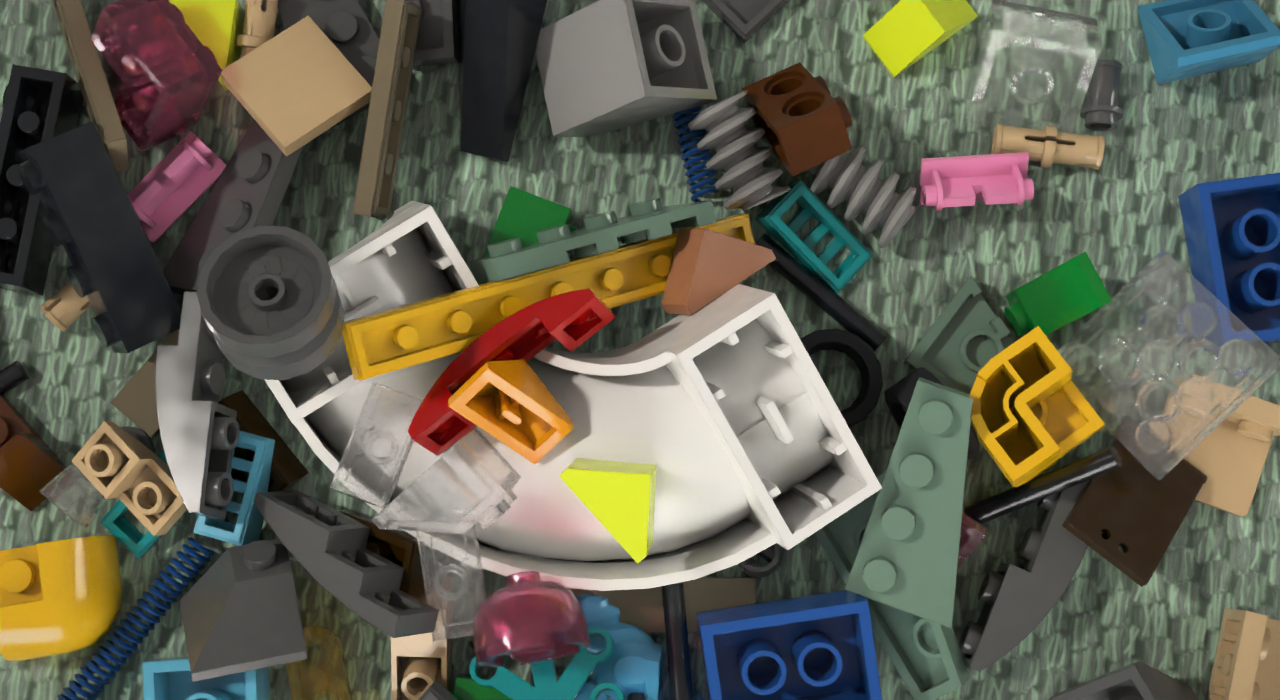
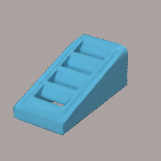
[193,430,275,546]

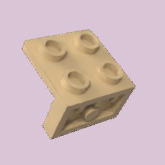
[1156,375,1280,517]
[1206,608,1280,700]

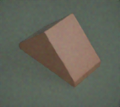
[661,229,776,315]

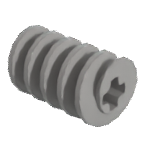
[688,90,791,211]
[805,133,923,249]

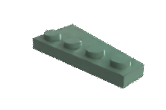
[470,198,717,283]

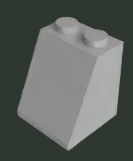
[535,0,717,137]

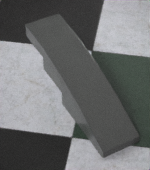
[254,490,439,638]

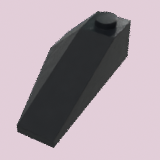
[457,0,547,162]

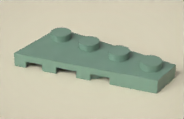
[845,377,973,629]
[814,471,970,700]

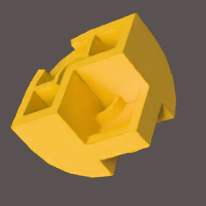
[970,326,1105,487]
[0,535,122,662]

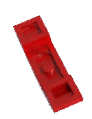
[407,288,616,456]

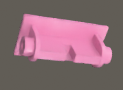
[127,131,226,243]
[919,152,1034,211]

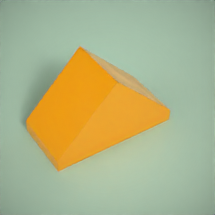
[448,359,574,464]

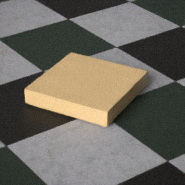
[220,15,372,157]

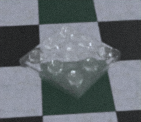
[1058,249,1280,481]

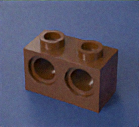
[742,62,852,176]

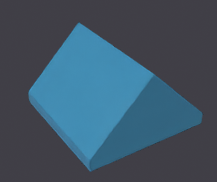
[1138,0,1280,85]

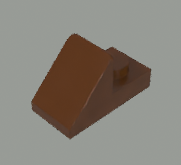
[0,394,73,511]

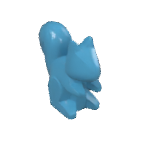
[560,593,665,700]

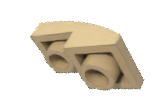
[71,421,187,536]

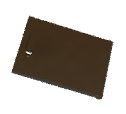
[1062,416,1207,587]

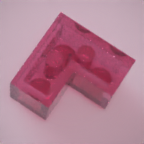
[91,0,223,152]

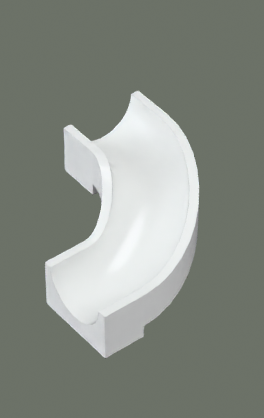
[264,201,882,591]

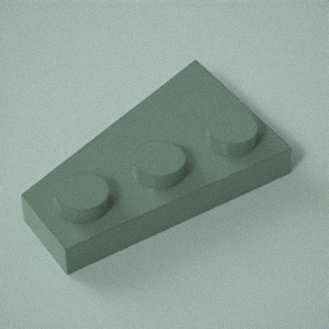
[903,276,1014,394]

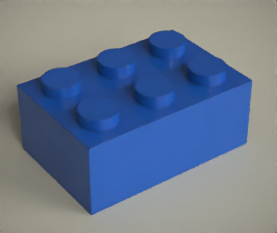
[1178,173,1280,353]
[696,590,882,700]

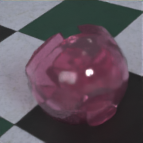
[473,571,592,667]

